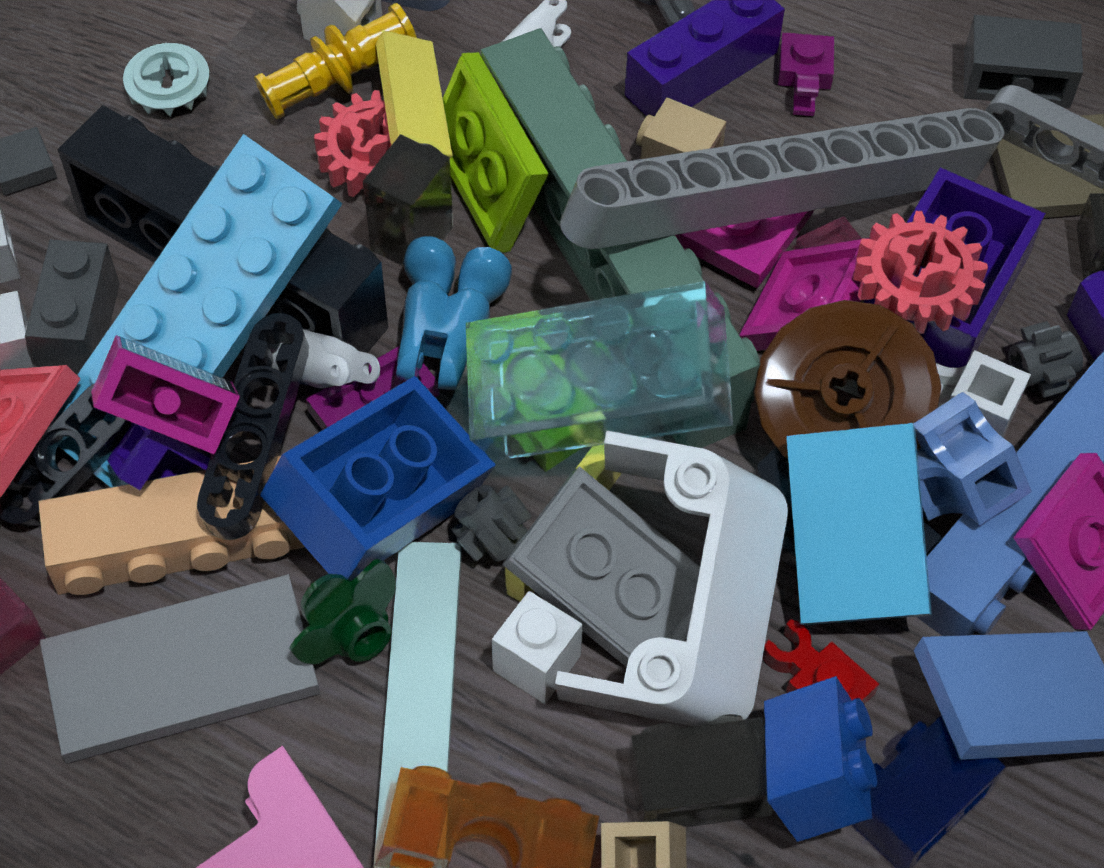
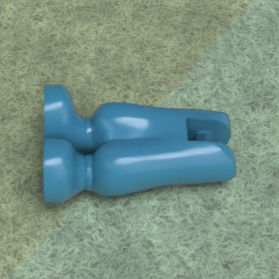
[396,236,512,390]

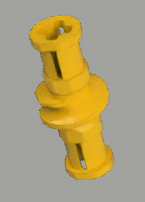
[254,3,417,119]

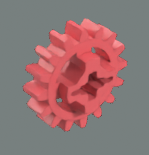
[314,90,431,200]
[853,211,988,334]

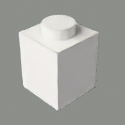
[492,591,582,704]

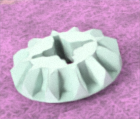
[123,43,211,117]

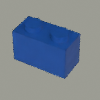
[764,676,877,842]

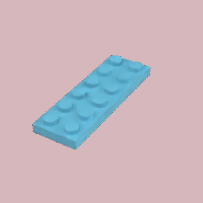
[47,134,343,487]

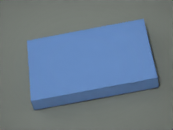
[913,631,1104,760]

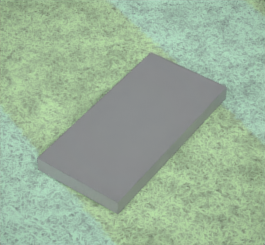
[40,574,320,764]

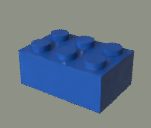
[260,376,496,581]

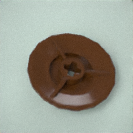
[755,300,942,459]

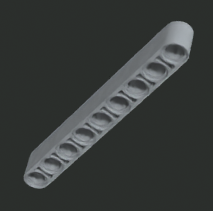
[560,108,1004,249]

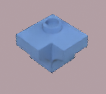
[914,392,1032,526]

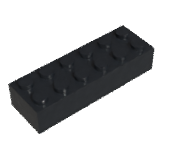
[57,105,389,353]

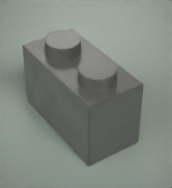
[964,15,1083,108]
[25,239,120,375]

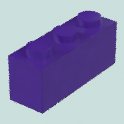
[624,0,785,116]

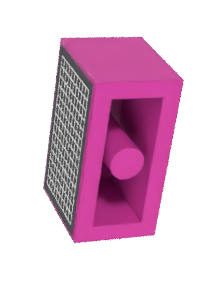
[91,335,240,454]

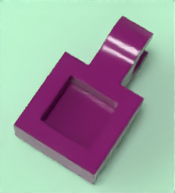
[778,32,834,116]

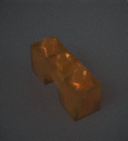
[375,766,599,868]

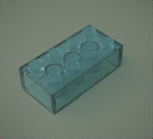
[466,281,733,461]

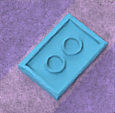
[787,423,932,625]

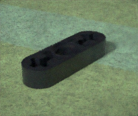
[0,383,132,527]

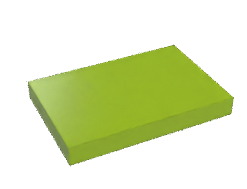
[443,52,549,253]

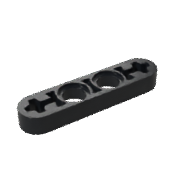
[197,313,309,540]

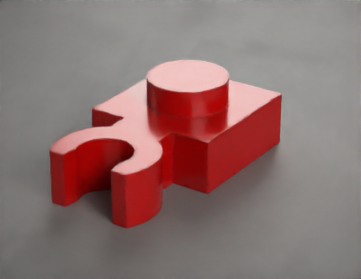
[762,619,879,705]

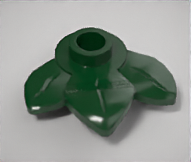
[289,559,396,664]

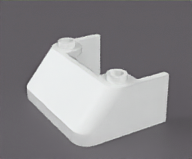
[555,431,788,731]

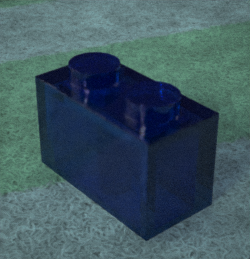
[853,715,1006,868]

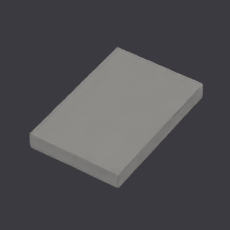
[502,466,700,667]

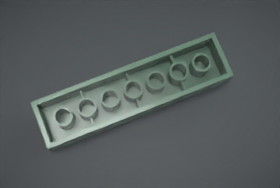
[481,28,760,448]

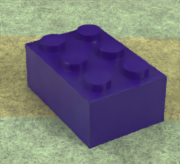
[863,167,1046,368]

